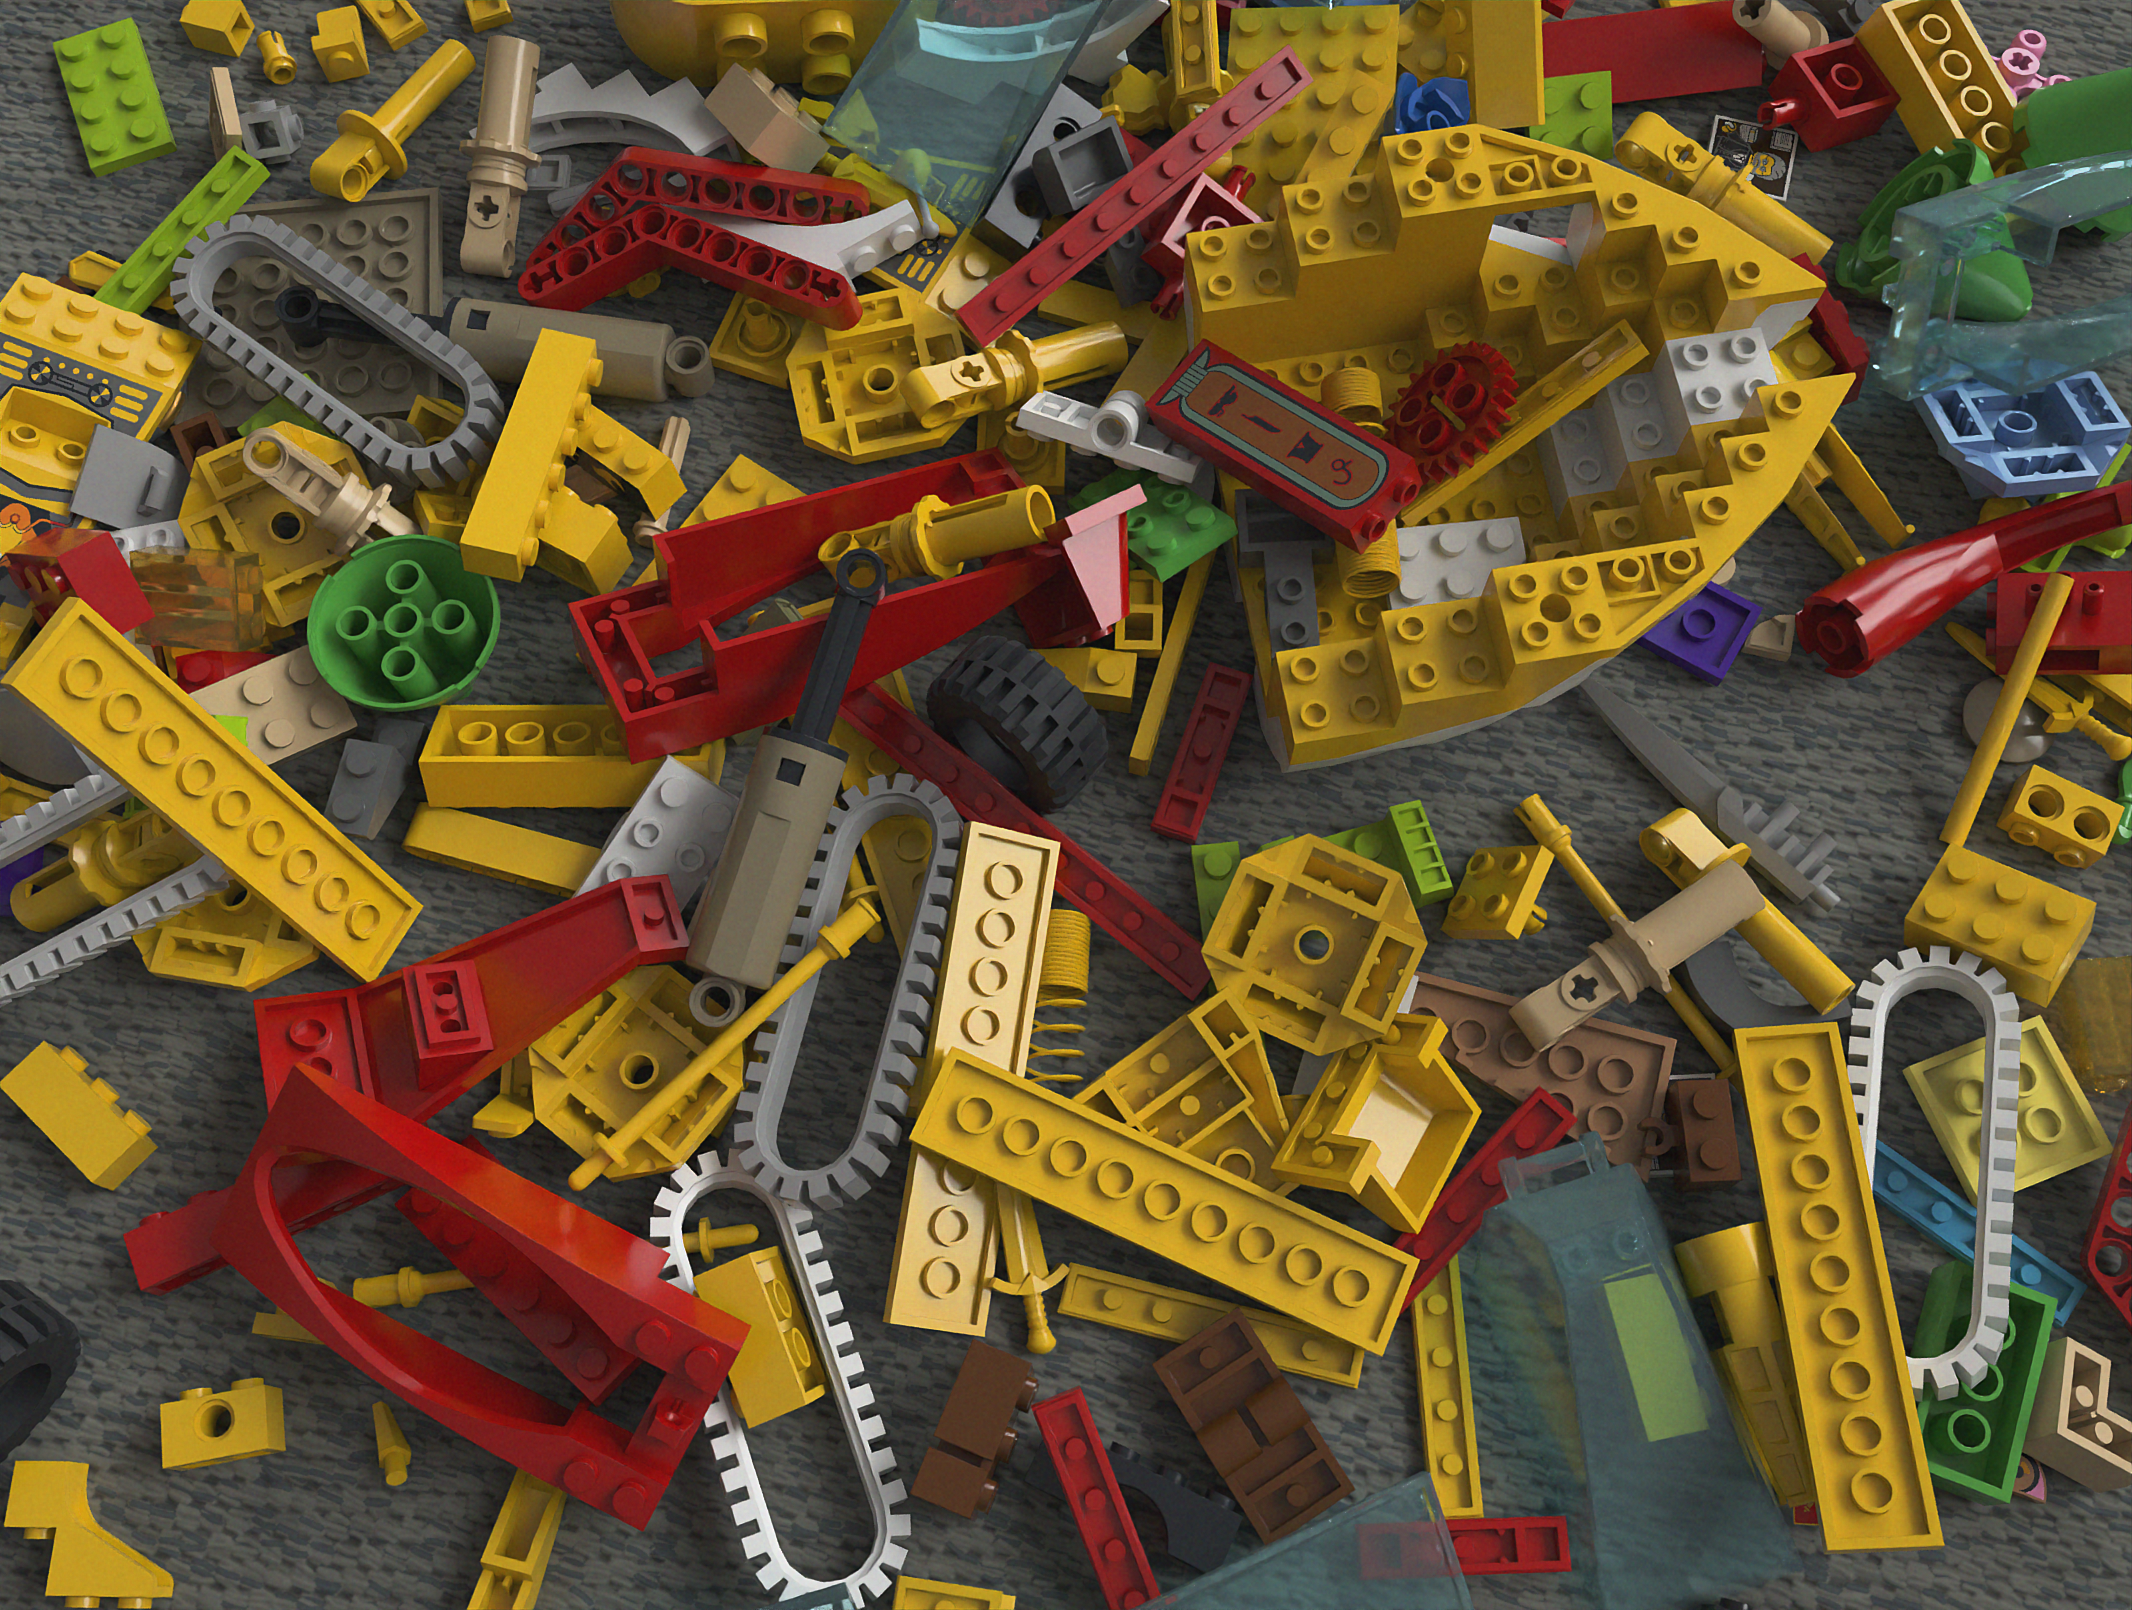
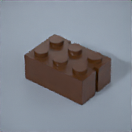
[910,1339,1040,1522]

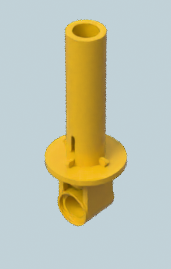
[310,39,476,202]
[1639,808,1856,1015]

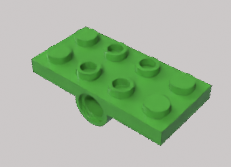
[1067,466,1239,583]

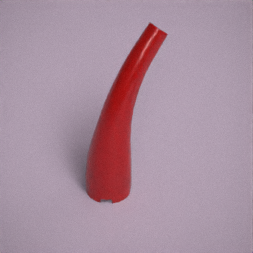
[1795,479,2132,679]

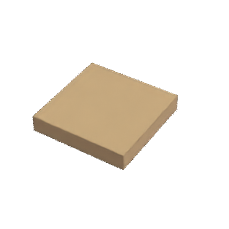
[208,67,242,164]

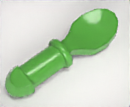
[2111,759,2132,845]

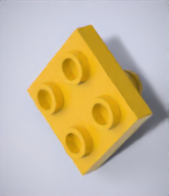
[709,292,809,390]
[977,407,1066,495]
[1440,845,1555,940]

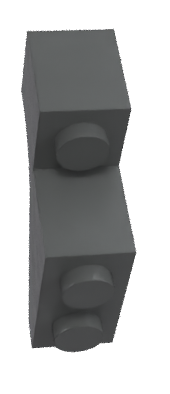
[323,716,430,840]

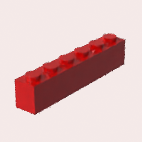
[123,1121,429,1296]

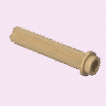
[633,416,691,548]

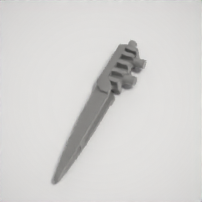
[1577,676,1841,913]

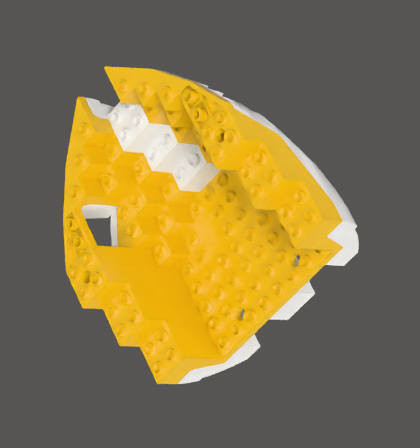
[1184,123,1856,773]

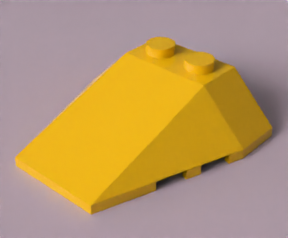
[1070,986,1301,1197]

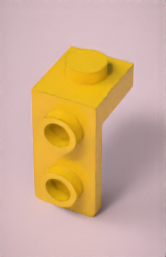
[311,5,370,83]
[472,1047,536,1138]

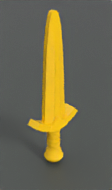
[815,145,958,238]
[1945,622,2132,761]
[987,1181,1070,1355]

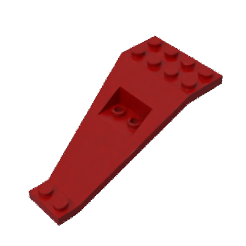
[253,874,690,1169]

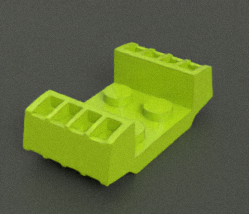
[1255,800,1454,942]

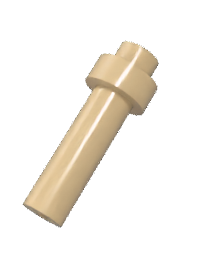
[1732,0,1829,72]

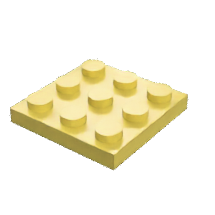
[1902,1015,2113,1208]

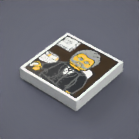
[1706,115,1799,206]

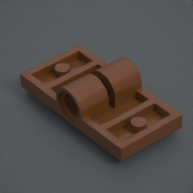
[1152,1307,1356,1549]

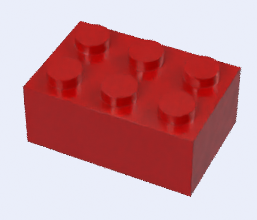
[4,527,156,635]

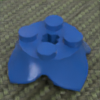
[1378,73,1471,146]

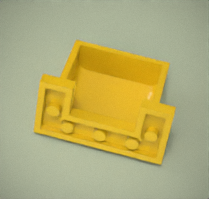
[1270,1012,1482,1234]

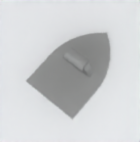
[67,423,191,529]

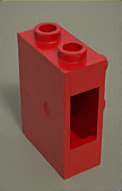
[1986,570,2132,675]

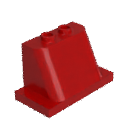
[980,484,1147,649]

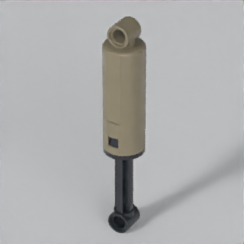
[274,286,715,403]
[685,548,888,1027]

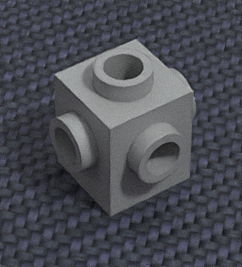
[238,99,304,164]

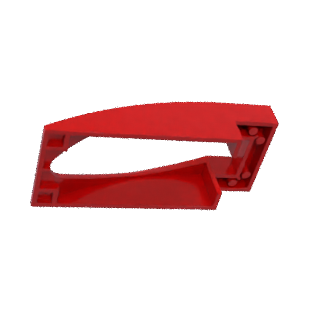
[567,446,1067,765]
[207,1061,751,1532]

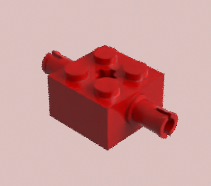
[1757,36,1902,153]
[1140,165,1266,322]

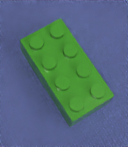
[1910,1260,2058,1506]

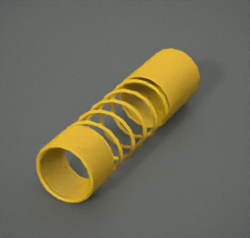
[1320,367,1402,598]
[1026,909,1091,1083]

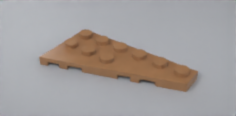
[1408,971,1677,1186]

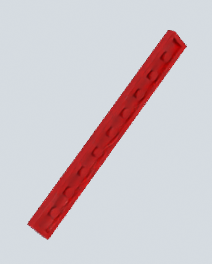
[953,44,1314,350]
[837,681,1213,1001]

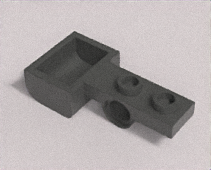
[1032,115,1162,308]
[1234,489,1335,667]

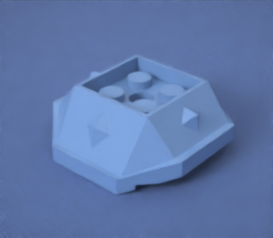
[1913,363,2132,503]

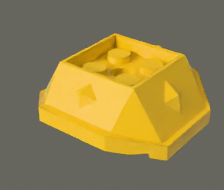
[785,286,969,465]
[177,420,392,628]
[1201,833,1428,1056]
[131,852,321,992]
[528,965,746,1183]

